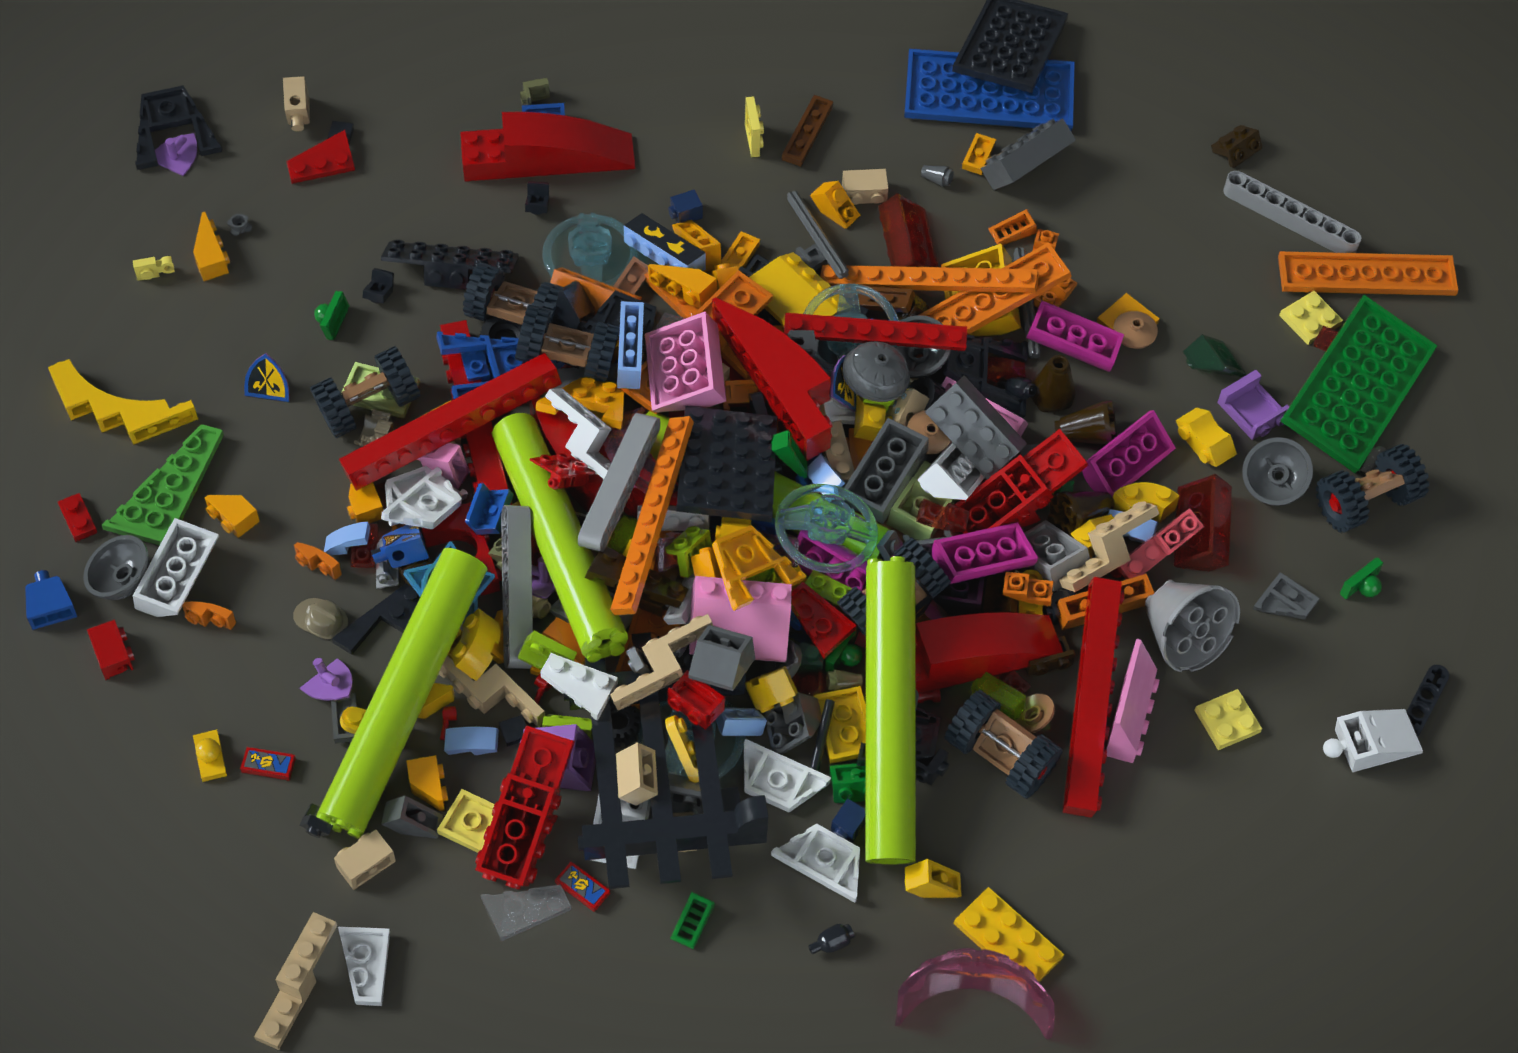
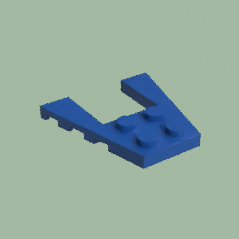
[436,332,525,399]

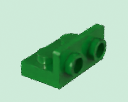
[830,764,866,803]

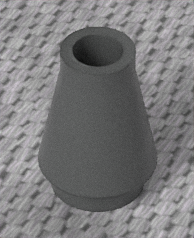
[921,165,954,187]

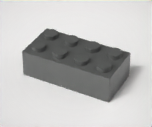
[980,118,1076,190]
[925,376,1027,480]
[842,418,929,524]

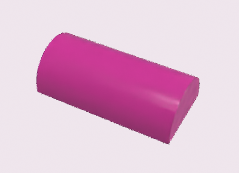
[1026,301,1124,372]
[1082,410,1176,498]
[932,522,1038,584]
[788,524,867,594]

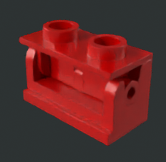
[87,619,135,680]
[668,670,725,730]

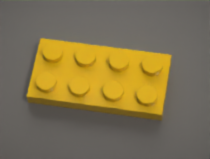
[954,887,1064,992]

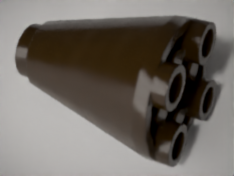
[1031,355,1076,412]
[1055,400,1117,446]
[1048,491,1114,537]

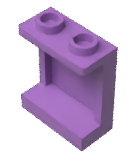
[1217,370,1289,440]

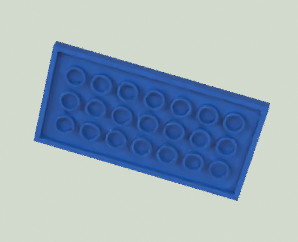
[904,49,1075,131]

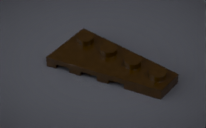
[585,547,689,609]

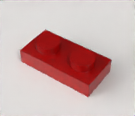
[58,493,98,542]

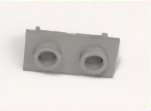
[376,539,399,589]

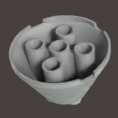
[1145,580,1240,672]

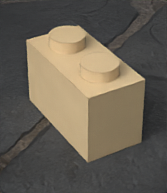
[842,169,888,205]
[616,742,658,806]
[334,830,396,890]

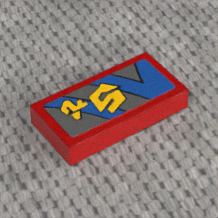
[240,747,296,781]
[555,862,610,912]

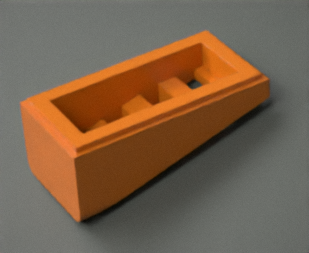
[988,209,1038,245]

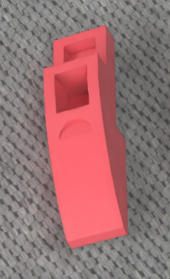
[1117,508,1204,579]

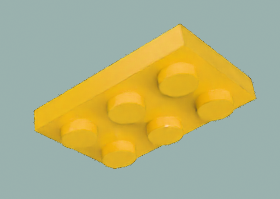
[813,686,866,764]

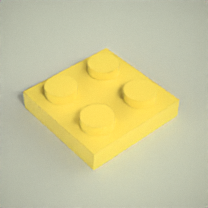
[745,96,764,158]
[1279,291,1343,345]
[1194,689,1262,750]
[437,789,494,853]

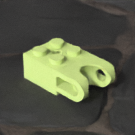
[887,461,958,541]

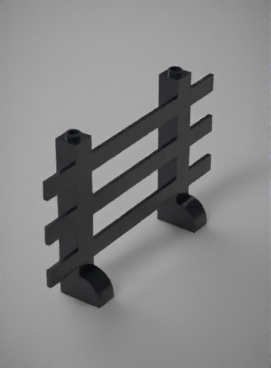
[563,632,768,889]

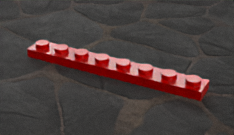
[784,313,967,351]

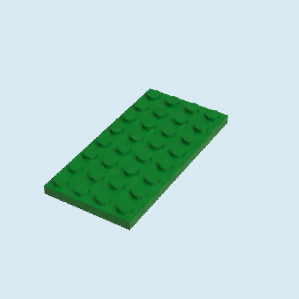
[1280,295,1437,473]

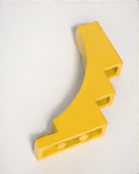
[48,359,198,445]

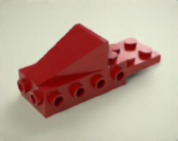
[946,429,1089,534]
[475,725,575,890]

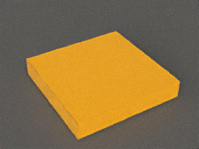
[1097,293,1160,329]

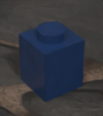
[668,189,703,223]
[831,798,865,843]

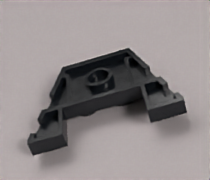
[856,707,941,766]

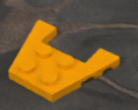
[536,377,624,429]
[712,525,807,611]

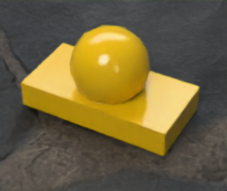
[193,729,227,782]

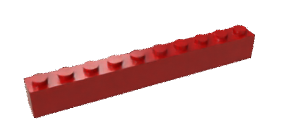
[440,320,512,505]
[339,353,562,491]
[1062,577,1125,818]

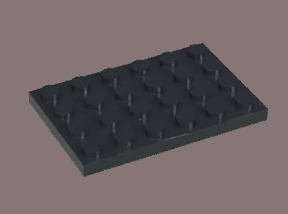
[952,0,1068,93]
[676,406,778,522]

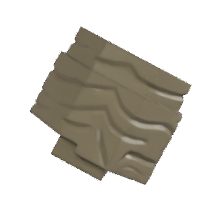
[354,409,394,447]

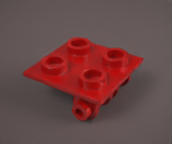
[530,452,596,490]

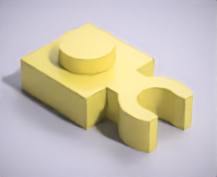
[133,256,175,281]

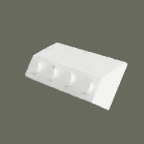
[918,442,985,500]
[133,518,219,617]

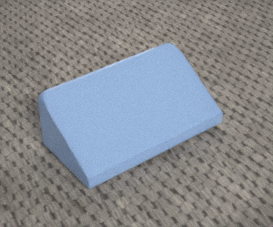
[716,708,767,736]

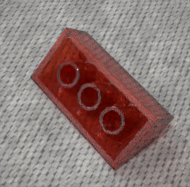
[878,193,938,267]
[1174,474,1232,572]

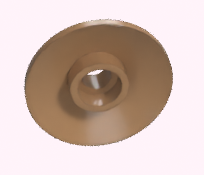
[1113,311,1158,349]
[907,410,951,455]
[1010,694,1055,734]

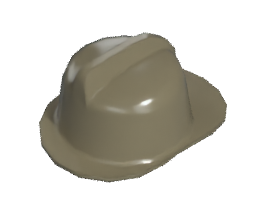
[293,598,348,639]

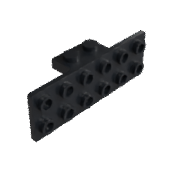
[381,240,519,290]

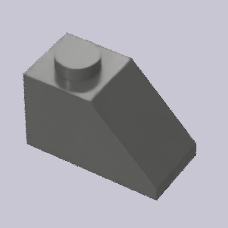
[381,796,443,839]

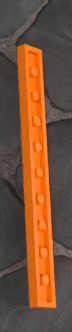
[820,265,1039,293]
[610,416,694,615]

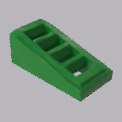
[772,430,808,478]
[670,892,715,950]

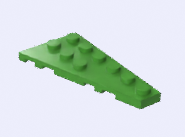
[102,424,224,546]

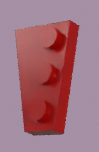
[286,130,355,184]
[791,582,857,659]

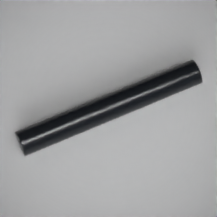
[810,699,835,772]

